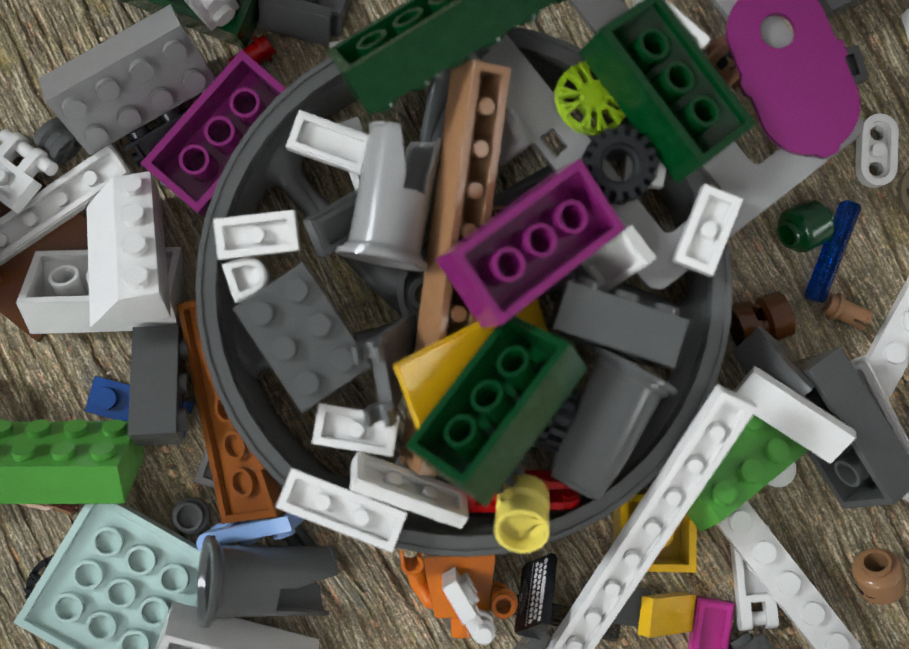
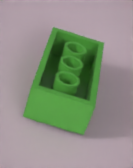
[687,414,809,532]
[0,419,145,504]

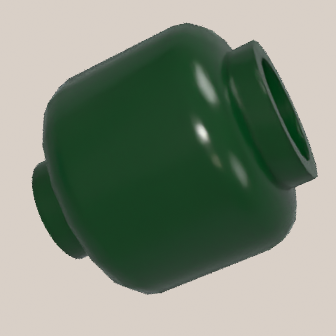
[777,199,835,253]

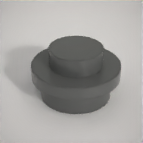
[172,497,210,535]

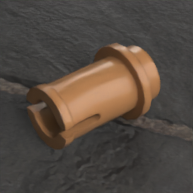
[821,293,873,331]

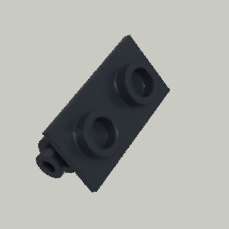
[123,106,189,167]

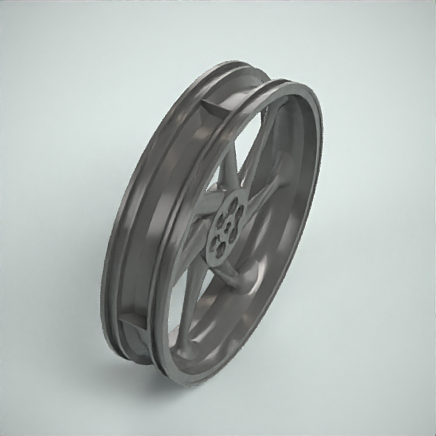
[195,27,733,557]

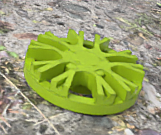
[554,61,626,137]

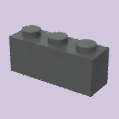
[128,325,190,446]

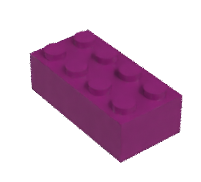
[140,50,287,218]
[435,159,626,328]

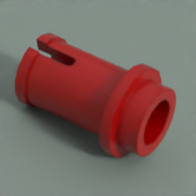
[228,34,277,65]

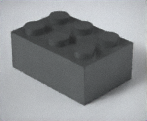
[233,262,373,413]
[547,277,689,369]

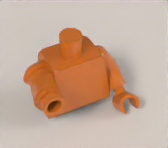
[400,550,518,638]

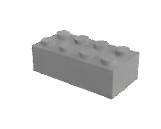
[38,4,216,155]

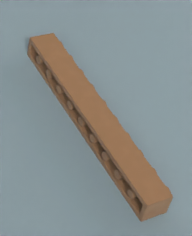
[400,60,511,475]

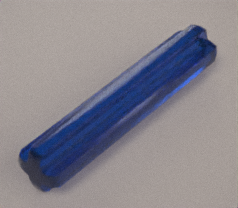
[804,200,861,303]

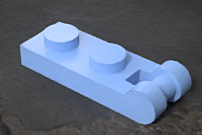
[196,512,305,552]

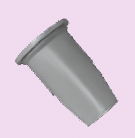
[336,121,442,272]

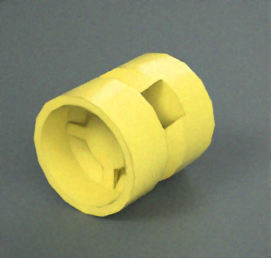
[494,474,550,553]

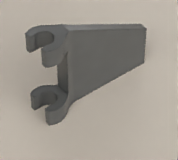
[351,313,417,427]

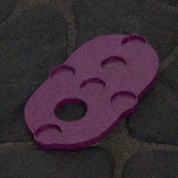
[725,0,860,159]

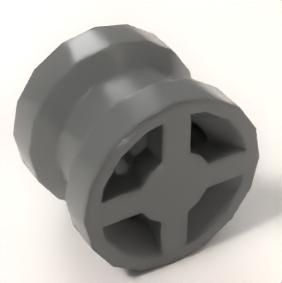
[33,117,82,164]

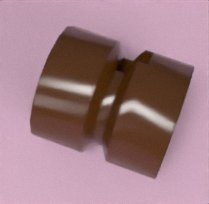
[729,291,796,346]

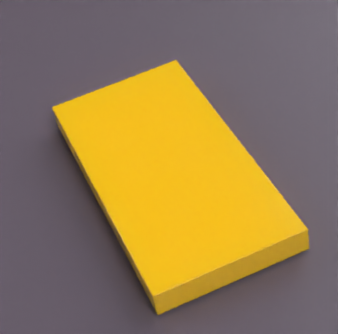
[392,298,548,430]

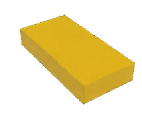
[638,591,696,638]

